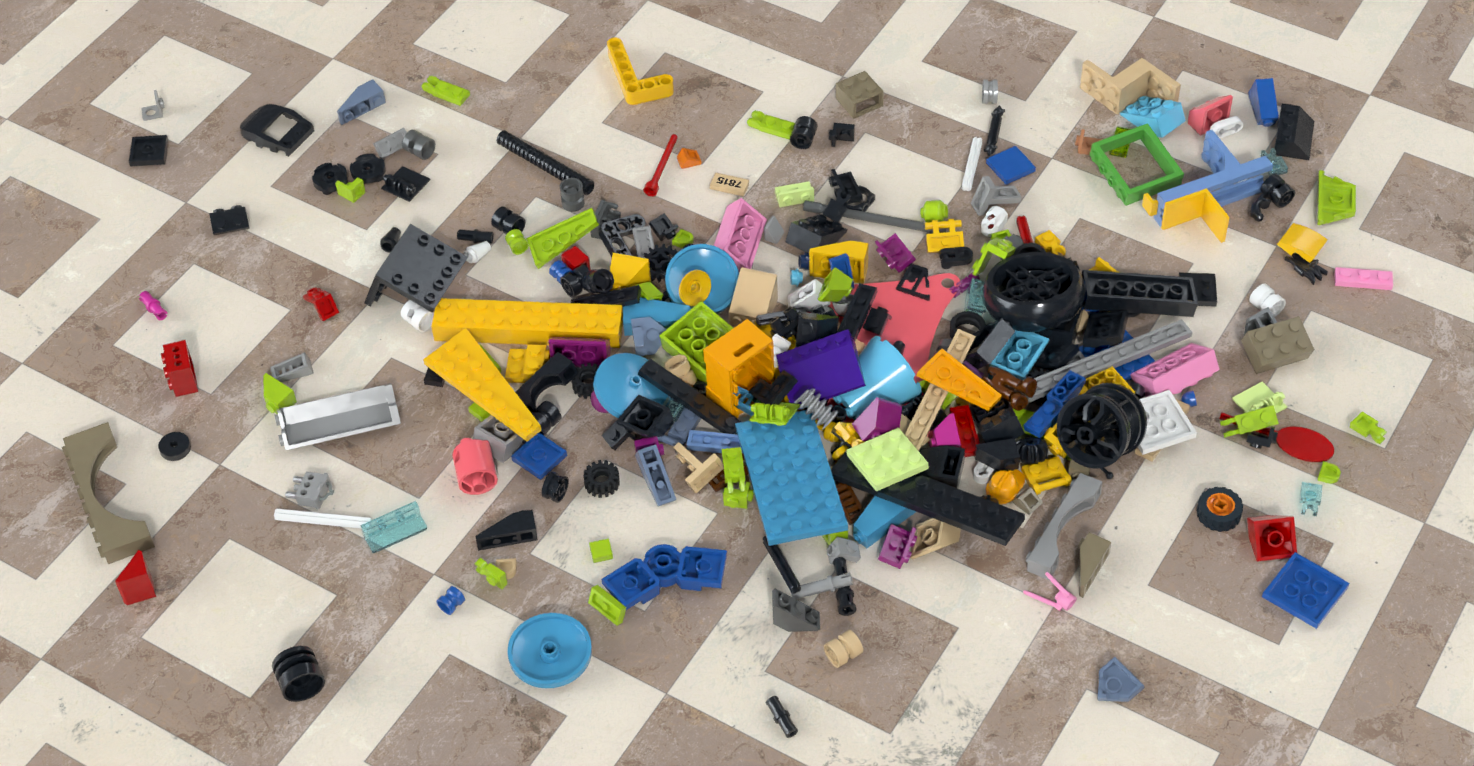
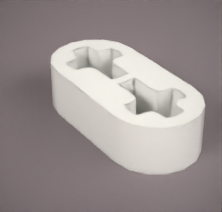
[1210,116,1243,138]
[973,462,996,484]

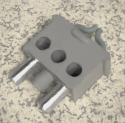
[285,472,334,510]

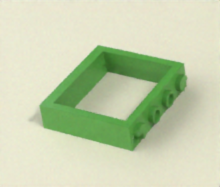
[1090,123,1184,206]

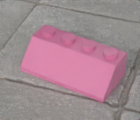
[714,198,767,272]
[1130,343,1219,397]

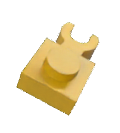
[1034,230,1066,255]

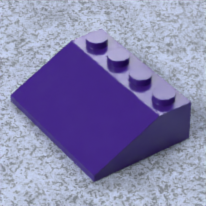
[776,329,866,410]

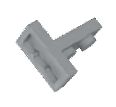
[971,176,1022,216]

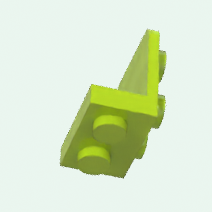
[972,238,1016,276]

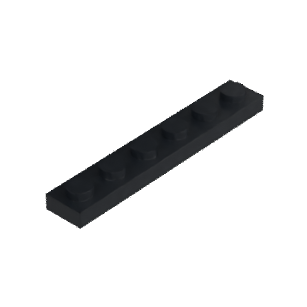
[638,358,742,434]

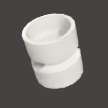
[1249,283,1286,317]
[401,300,434,332]

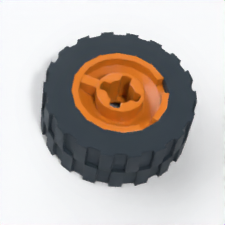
[1197,487,1243,532]

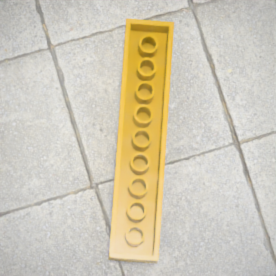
[431,298,623,348]

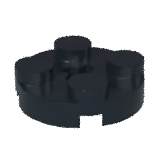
[350,154,386,184]
[312,163,348,195]

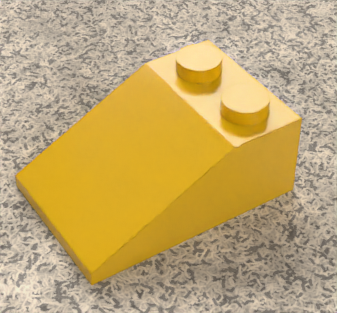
[809,240,868,284]

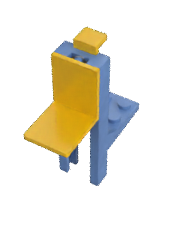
[1142,130,1273,243]

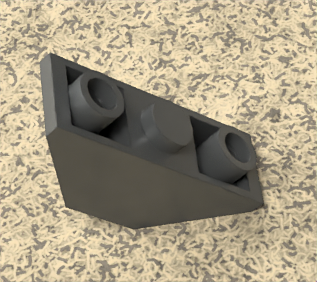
[772,588,820,632]

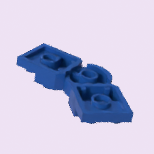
[601,544,727,610]

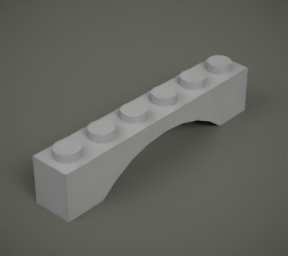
[1026,473,1102,580]

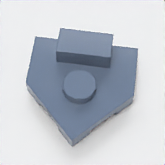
[631,317,666,356]
[1098,657,1145,702]

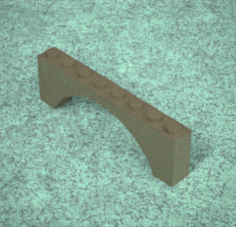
[62,422,155,564]

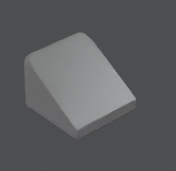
[764,216,784,244]

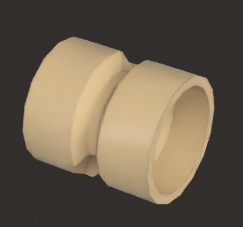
[664,355,697,387]
[824,630,863,668]

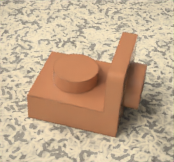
[1075,129,1102,155]

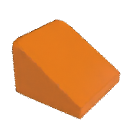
[677,148,702,169]

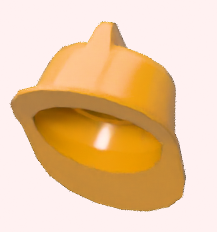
[986,469,1025,504]

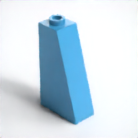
[623,298,691,336]
[853,496,916,548]

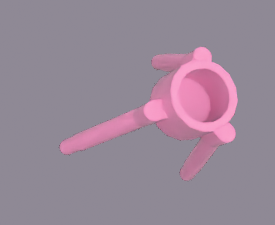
[1023,572,1077,611]

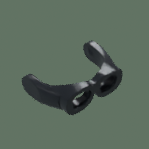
[844,186,875,212]

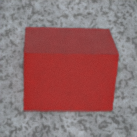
[115,550,156,605]

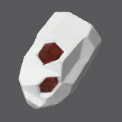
[981,206,1008,237]

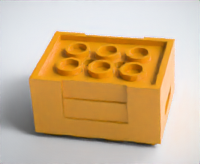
[703,319,774,418]

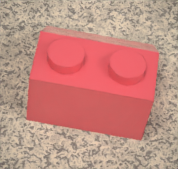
[1188,95,1233,136]

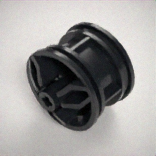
[1057,383,1147,469]

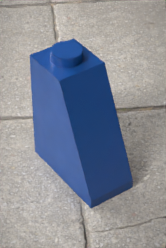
[1248,78,1279,127]

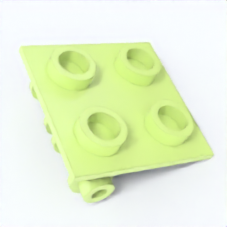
[1232,382,1287,414]

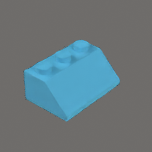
[988,330,1049,380]

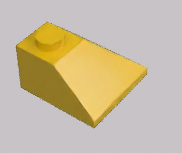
[609,253,651,291]

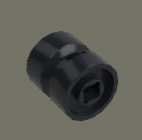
[790,116,818,149]
[1261,174,1296,208]
[491,206,526,234]
[560,264,589,298]
[582,269,614,293]
[531,401,562,435]

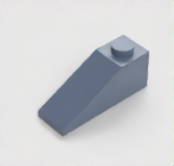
[635,445,677,507]

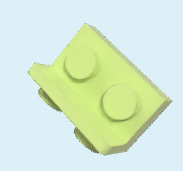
[775,181,814,207]

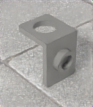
[141,90,165,121]

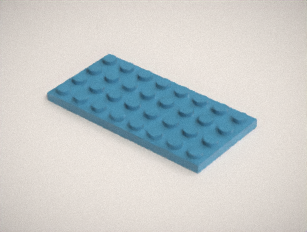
[735,410,848,546]

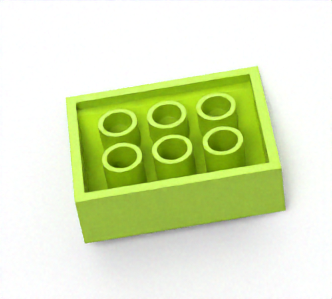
[659,301,733,383]

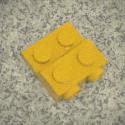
[505,344,550,383]

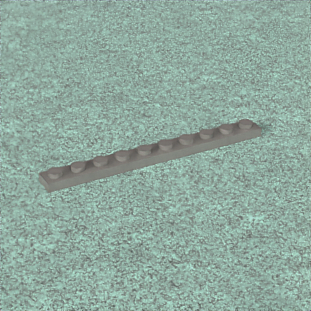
[1020,319,1192,403]

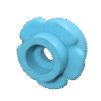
[790,268,803,287]

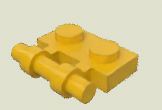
[924,219,964,253]
[834,422,864,447]

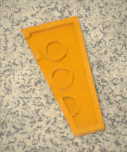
[916,349,1002,411]

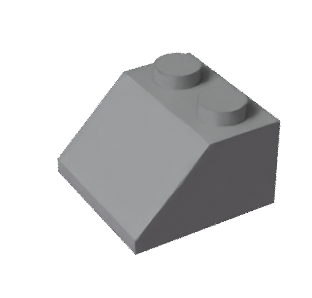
[473,415,523,463]

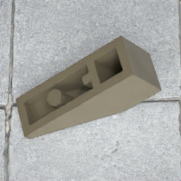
[1077,532,1111,598]

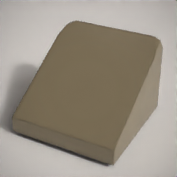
[1012,487,1043,515]

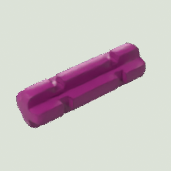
[949,272,980,298]

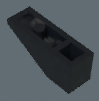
[475,509,538,551]

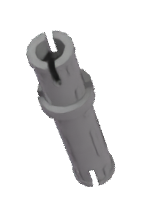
[791,572,853,599]

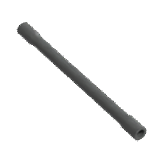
[803,200,947,234]

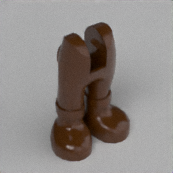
[981,366,1037,411]

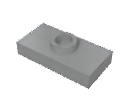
[373,128,407,159]
[632,226,655,258]

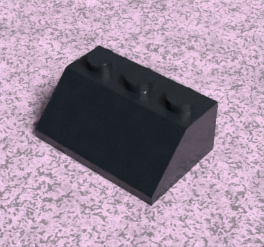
[1273,103,1315,160]

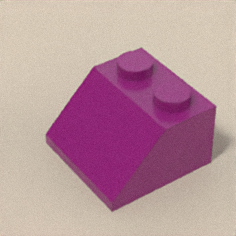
[852,397,902,442]

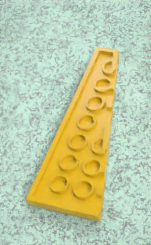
[423,328,541,442]

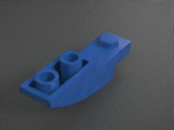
[1024,370,1086,438]

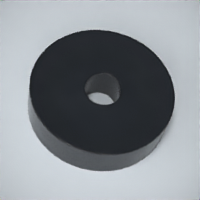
[158,432,191,461]

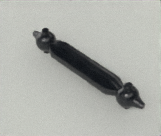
[984,105,1005,156]

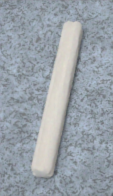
[274,508,372,529]

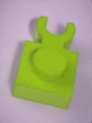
[474,558,507,589]

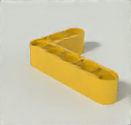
[607,37,674,105]

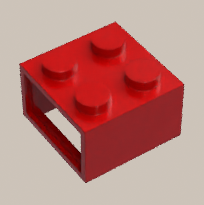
[161,340,198,397]

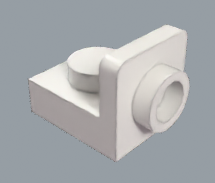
[772,334,791,368]

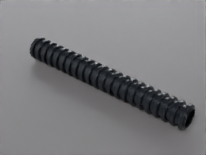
[496,130,595,195]

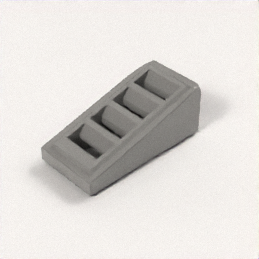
[270,352,314,382]

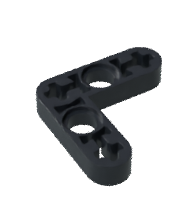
[598,214,646,257]

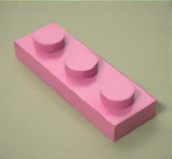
[1334,267,1393,290]

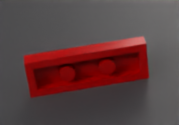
[949,405,980,457]

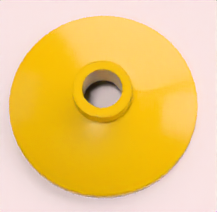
[679,270,711,306]

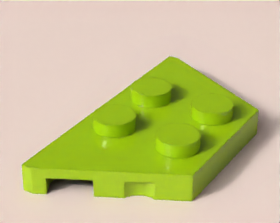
[1317,170,1356,225]

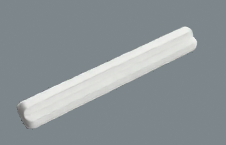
[962,137,982,191]

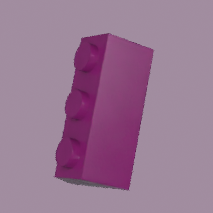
[549,337,611,368]

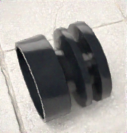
[272,646,325,702]

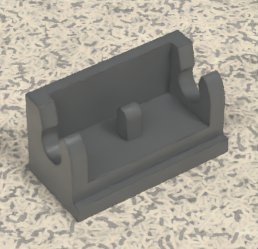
[590,200,621,239]

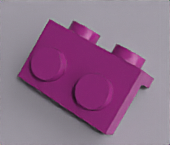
[875,233,916,273]
[878,524,917,569]

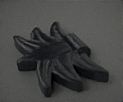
[1285,253,1328,285]

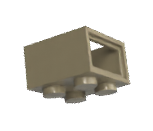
[836,71,883,119]

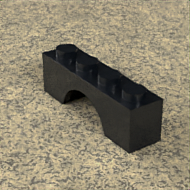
[515,352,578,413]

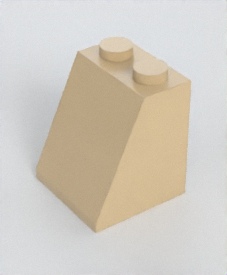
[729,267,778,326]

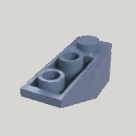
[337,79,386,125]

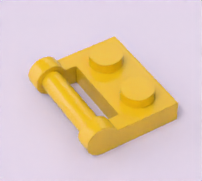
[1021,456,1072,495]

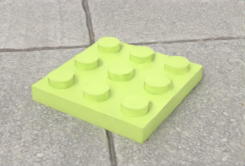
[847,428,929,491]

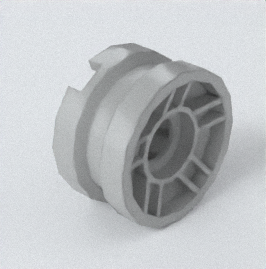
[982,79,998,104]

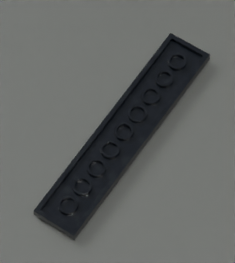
[831,448,1025,546]

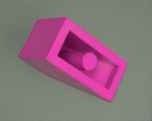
[929,413,961,448]

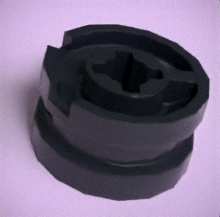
[541,472,569,503]

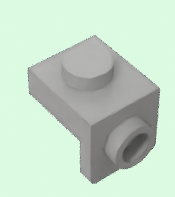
[827,537,861,565]

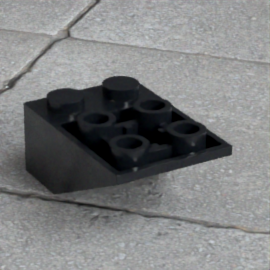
[785,214,848,253]
[969,397,1025,443]
[918,445,965,489]

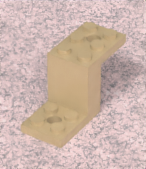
[1080,58,1181,115]

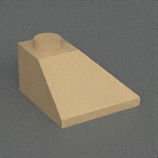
[910,518,961,560]

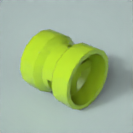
[505,229,529,255]

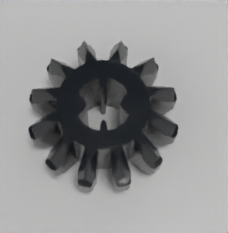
[1016,437,1048,465]

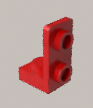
[303,287,339,321]

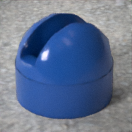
[1182,391,1197,407]

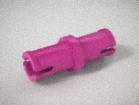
[139,291,168,320]

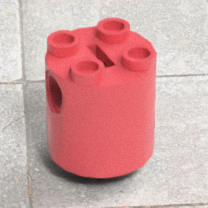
[452,438,498,495]

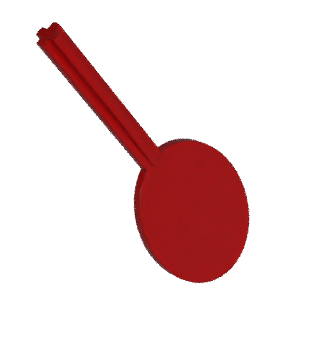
[1219,413,1334,462]

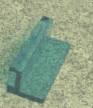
[360,501,427,553]

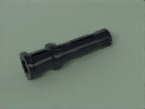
[833,557,857,616]

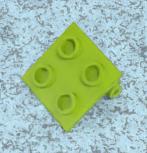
[750,402,801,426]

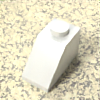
[788,279,831,312]

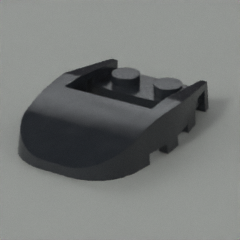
[240,104,314,157]

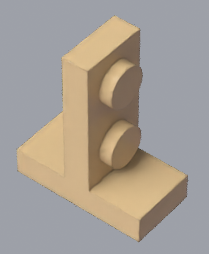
[673,442,724,493]

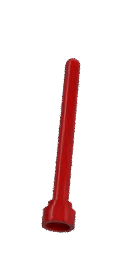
[643,134,678,197]

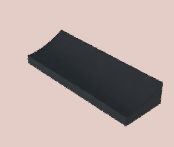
[1081,270,1198,317]

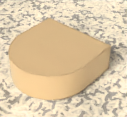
[496,558,517,579]

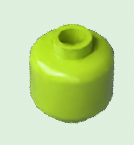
[920,200,948,222]

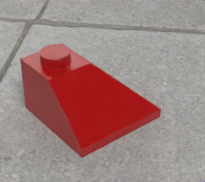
[1247,515,1297,562]

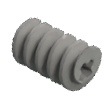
[794,388,838,430]

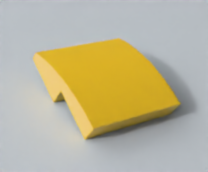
[1277,223,1328,263]

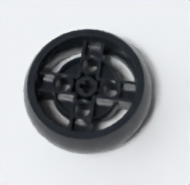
[983,252,1085,332]

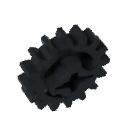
[644,244,678,283]

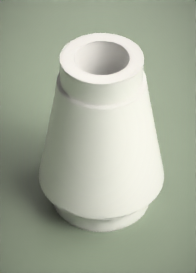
[464,241,491,263]

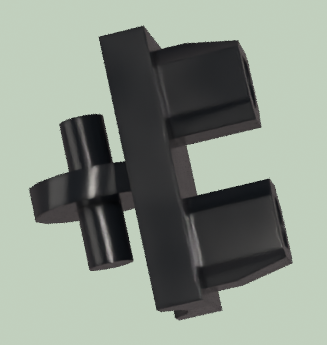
[769,306,800,340]

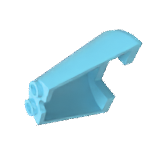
[833,336,922,421]

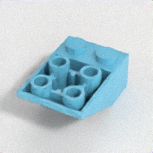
[1120,96,1186,138]

